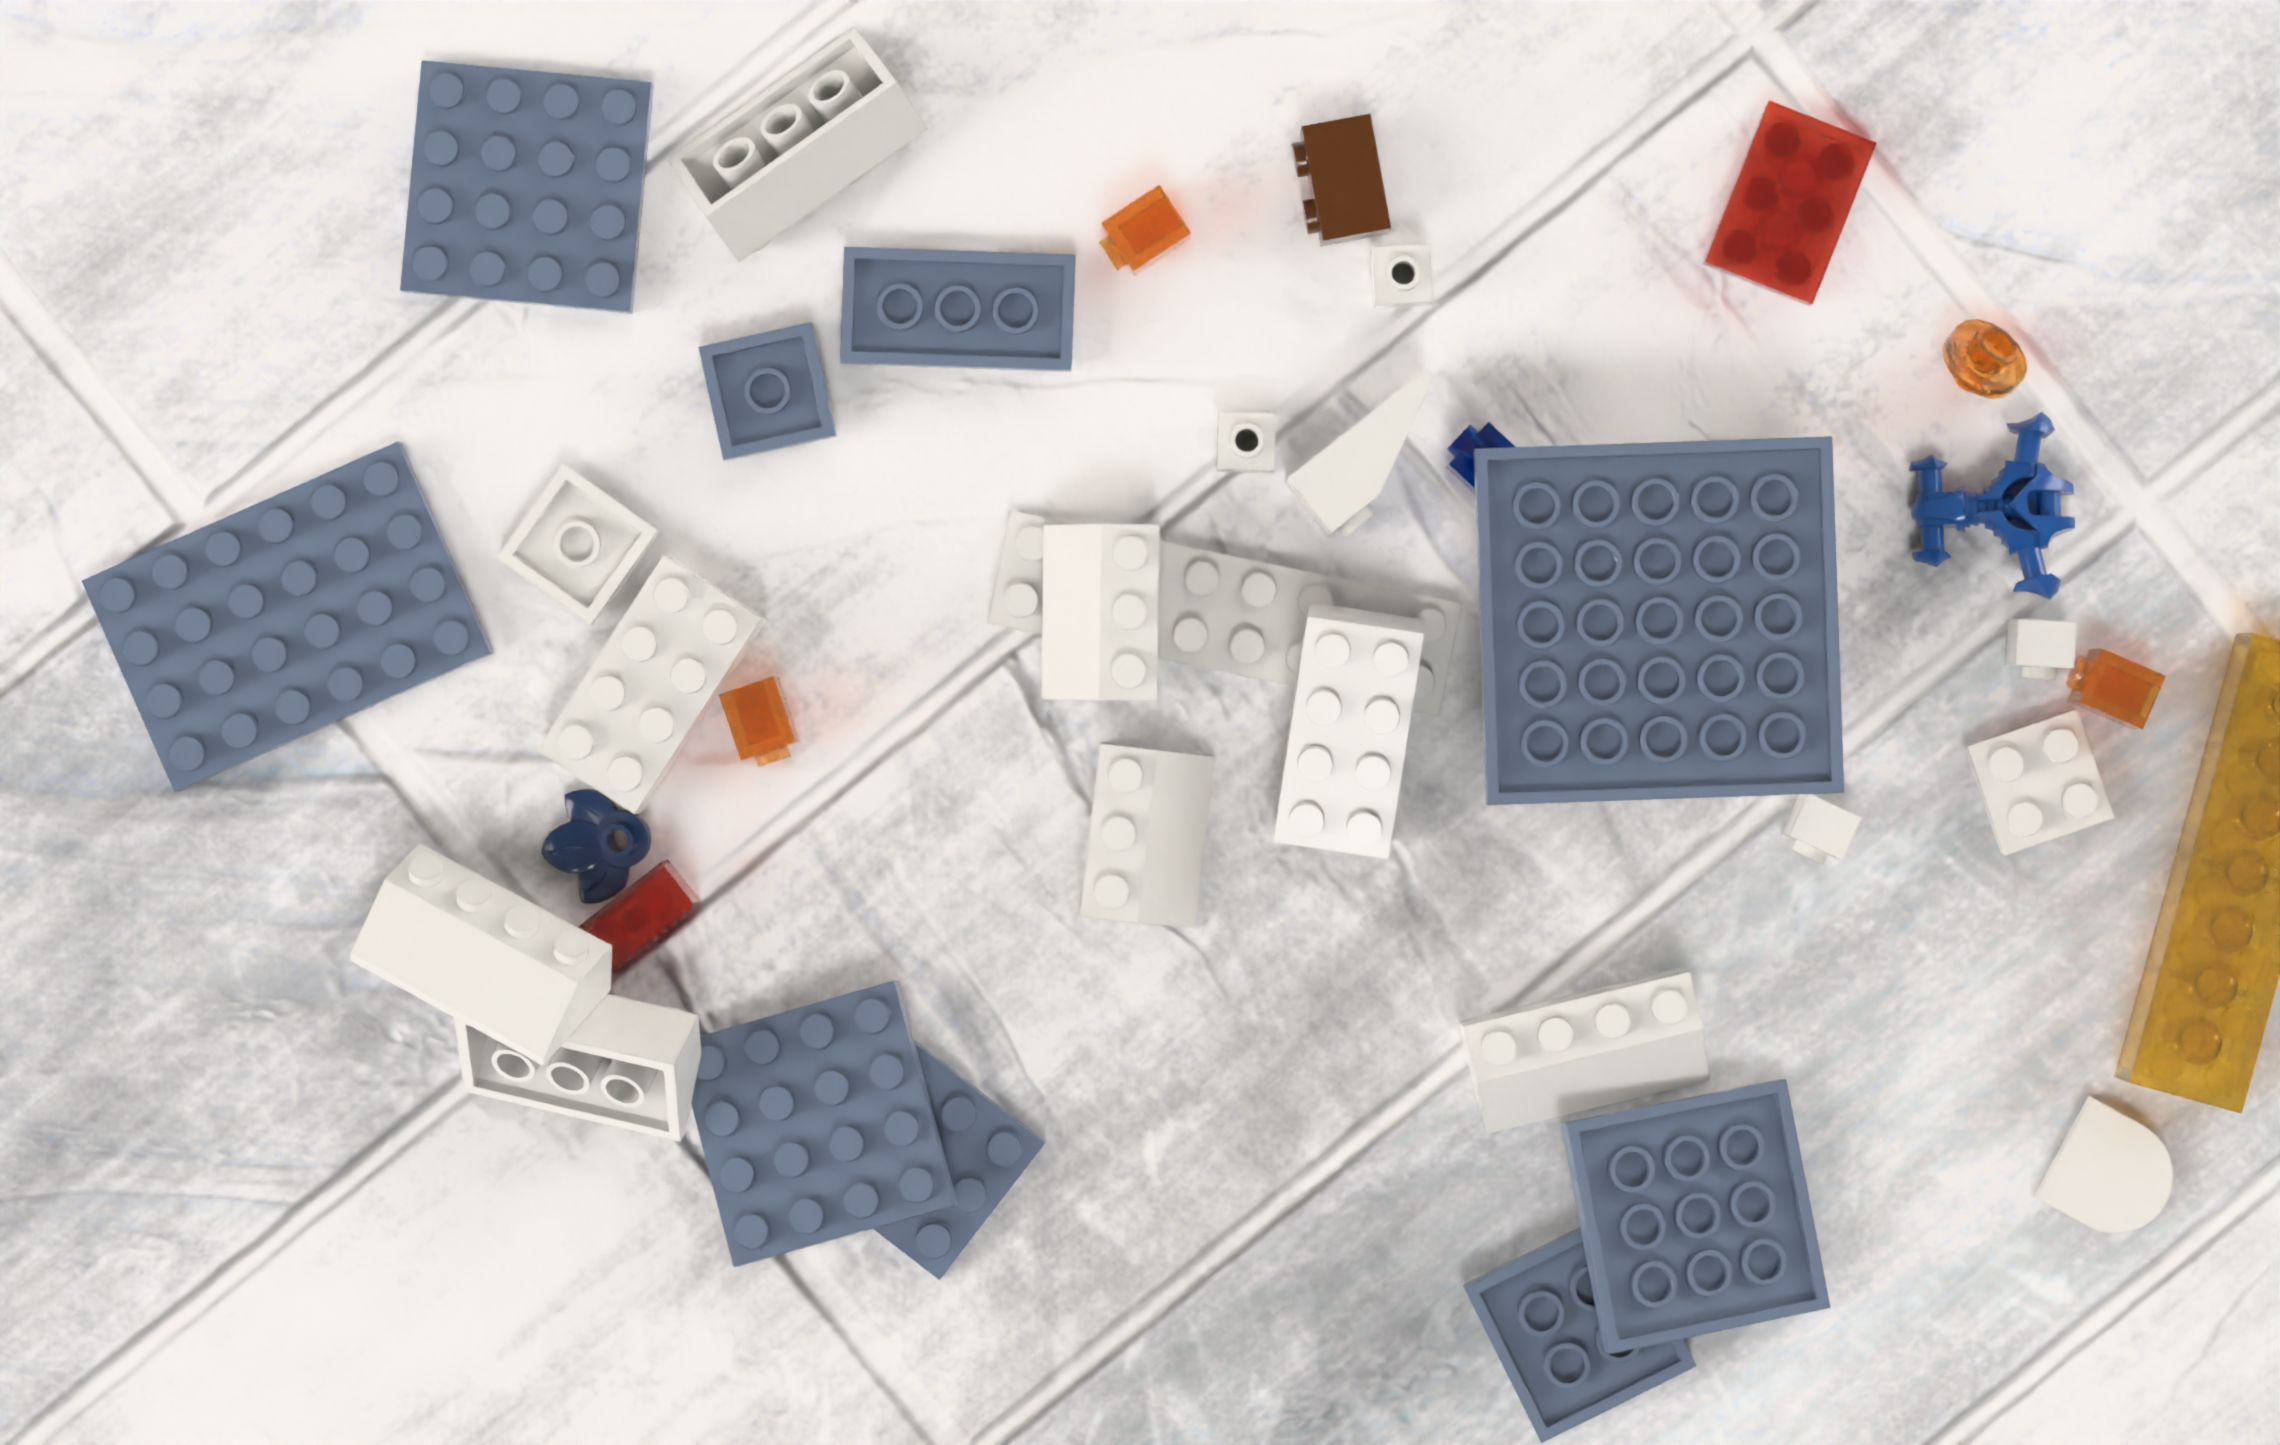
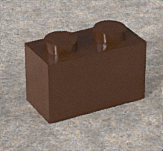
[1291,114,1391,247]

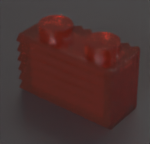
[578,860,700,974]

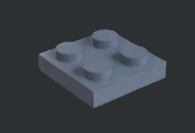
[698,322,838,461]

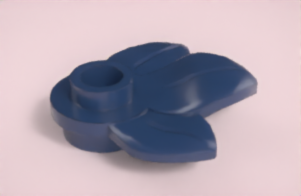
[541,789,651,904]

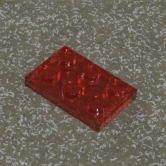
[1702,100,1877,306]

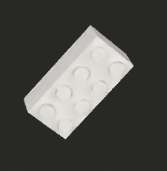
[537,555,767,814]
[1273,602,1424,859]

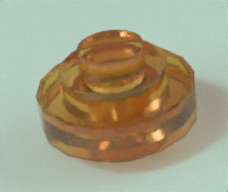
[1942,319,2027,399]

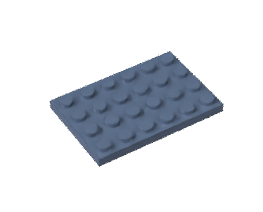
[82,442,494,792]

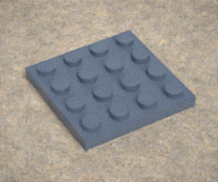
[400,60,654,314]
[691,981,958,1267]
[1560,1079,1831,1354]

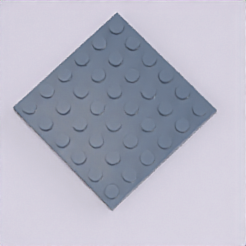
[1474,436,1844,805]

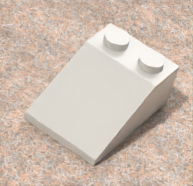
[1285,367,1435,537]

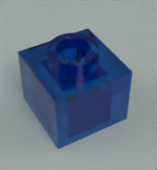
[1445,422,1515,495]

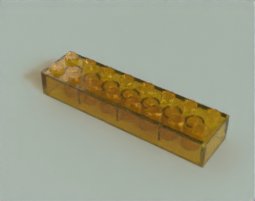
[2114,633,2280,1114]

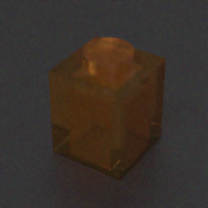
[1098,185,1191,277]
[2066,648,2166,729]
[719,676,800,767]

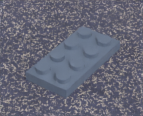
[840,247,1076,372]

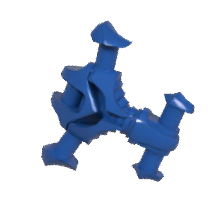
[1909,412,2075,600]

